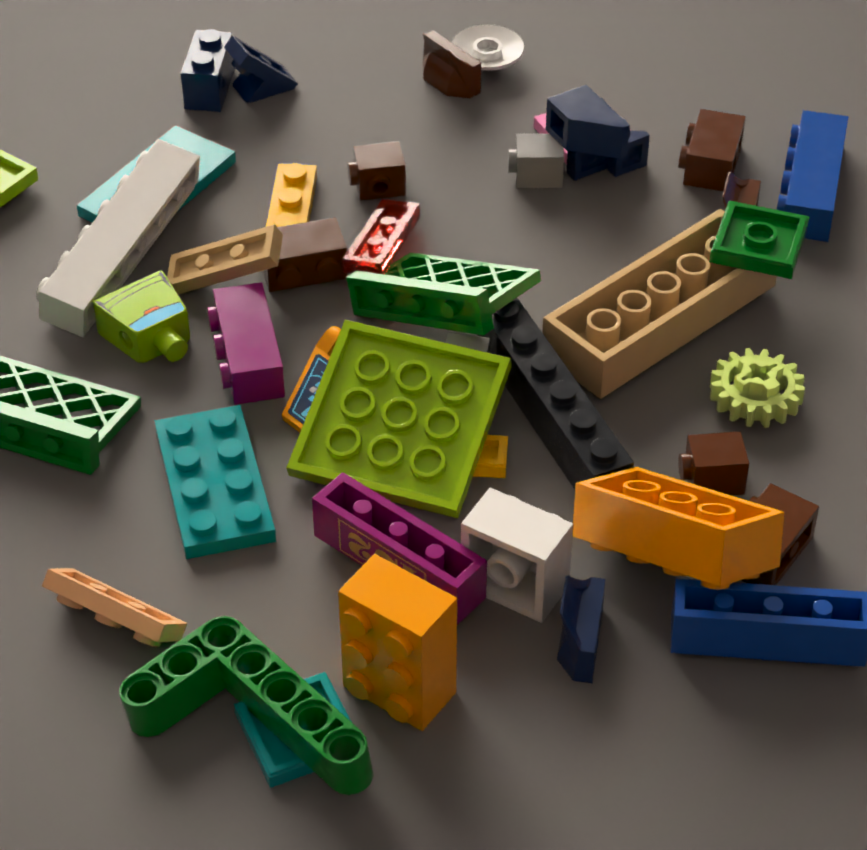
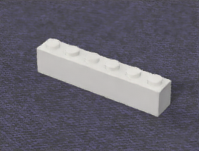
[36,139,200,337]

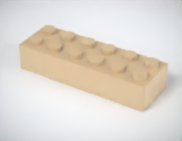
[542,209,777,399]

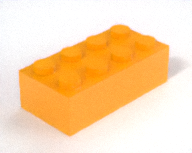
[573,467,785,589]

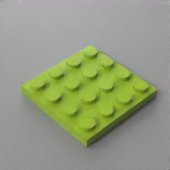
[286,319,511,518]

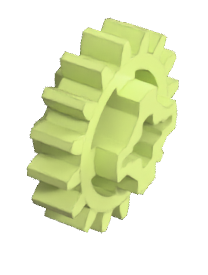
[710,348,805,428]

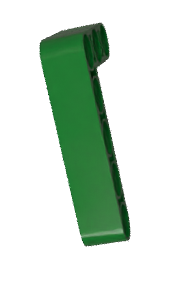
[119,616,374,795]

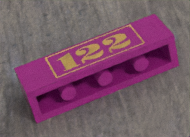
[312,472,487,625]

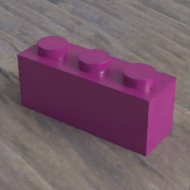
[207,282,285,405]

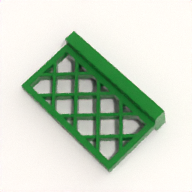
[346,252,541,335]
[0,356,141,475]

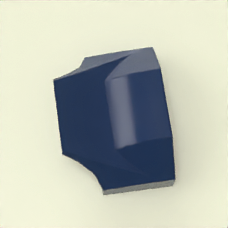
[557,575,606,683]

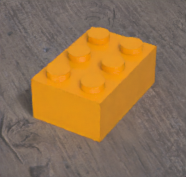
[338,553,457,731]

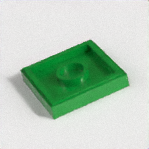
[709,201,810,279]

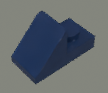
[224,36,298,103]

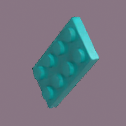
[154,405,276,559]

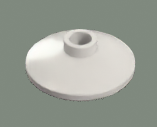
[452,25,524,71]

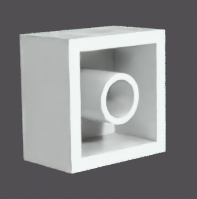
[461,488,573,623]

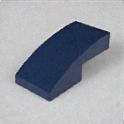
[566,130,650,181]

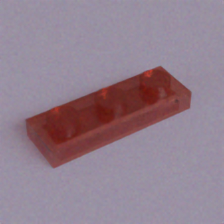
[342,199,420,274]

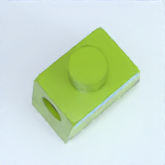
[93,270,191,363]

